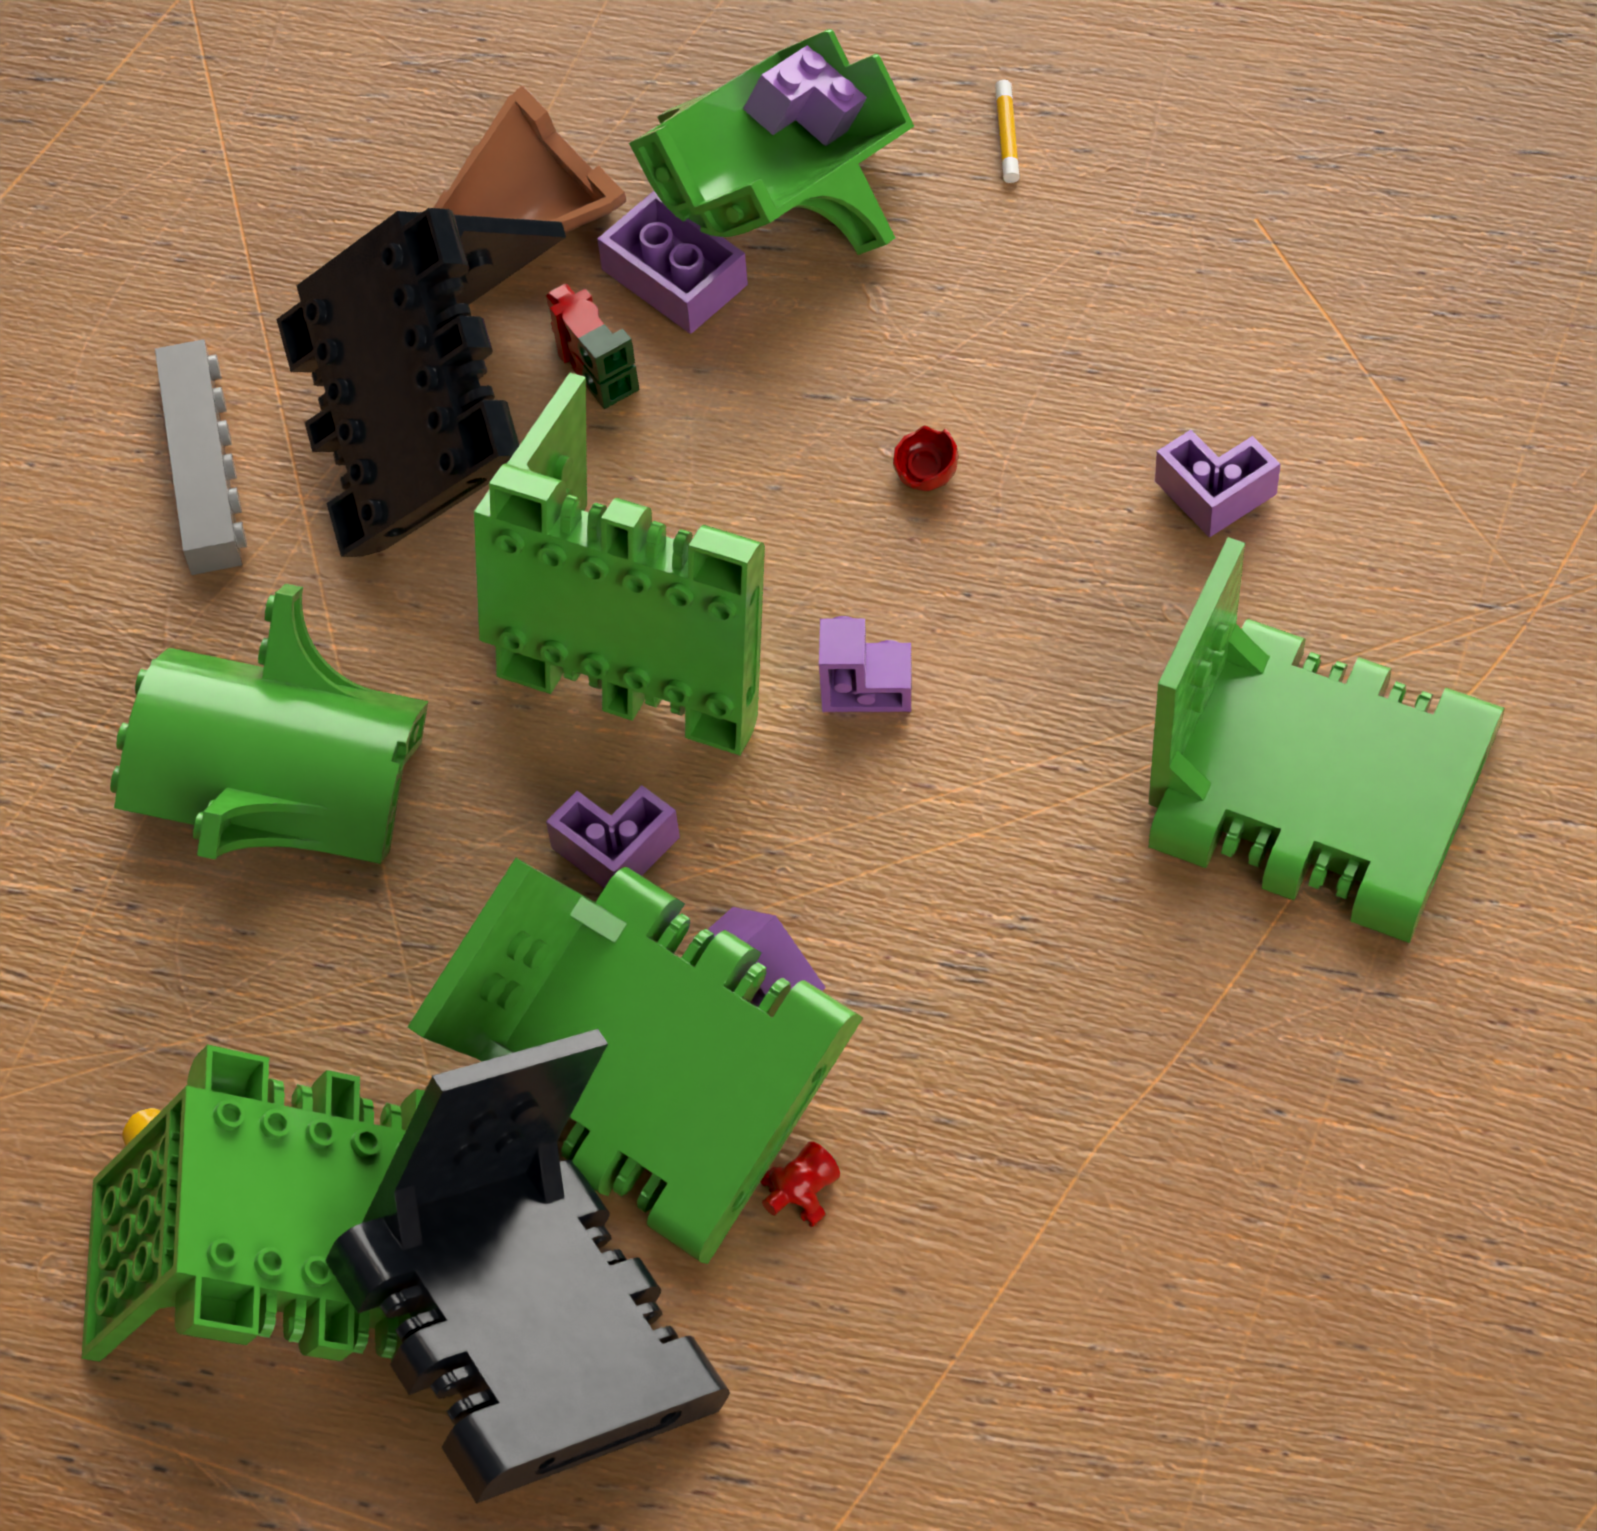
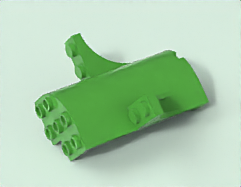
[629,29,914,255]
[110,584,429,864]

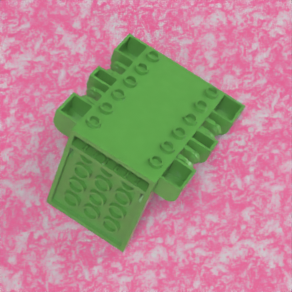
[474,373,765,756]
[1148,537,1505,943]
[407,857,863,1264]
[81,1044,425,1362]

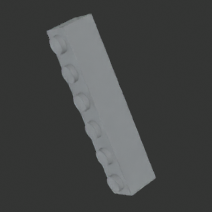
[155,339,247,575]

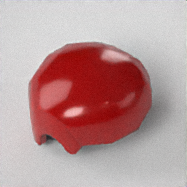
[893,425,959,491]

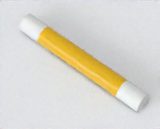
[995,80,1020,183]

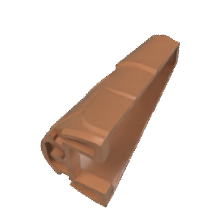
[434,85,626,233]

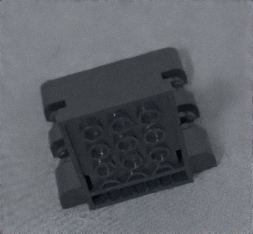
[276,208,566,557]
[325,1029,730,1504]

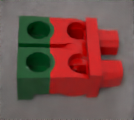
[546,284,640,409]

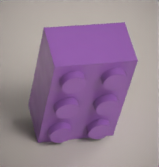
[597,191,748,334]

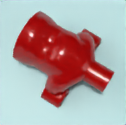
[760,1141,840,1227]

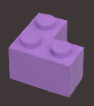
[743,45,867,146]
[1155,430,1280,538]
[819,616,912,712]
[546,785,680,888]
[708,907,826,1007]

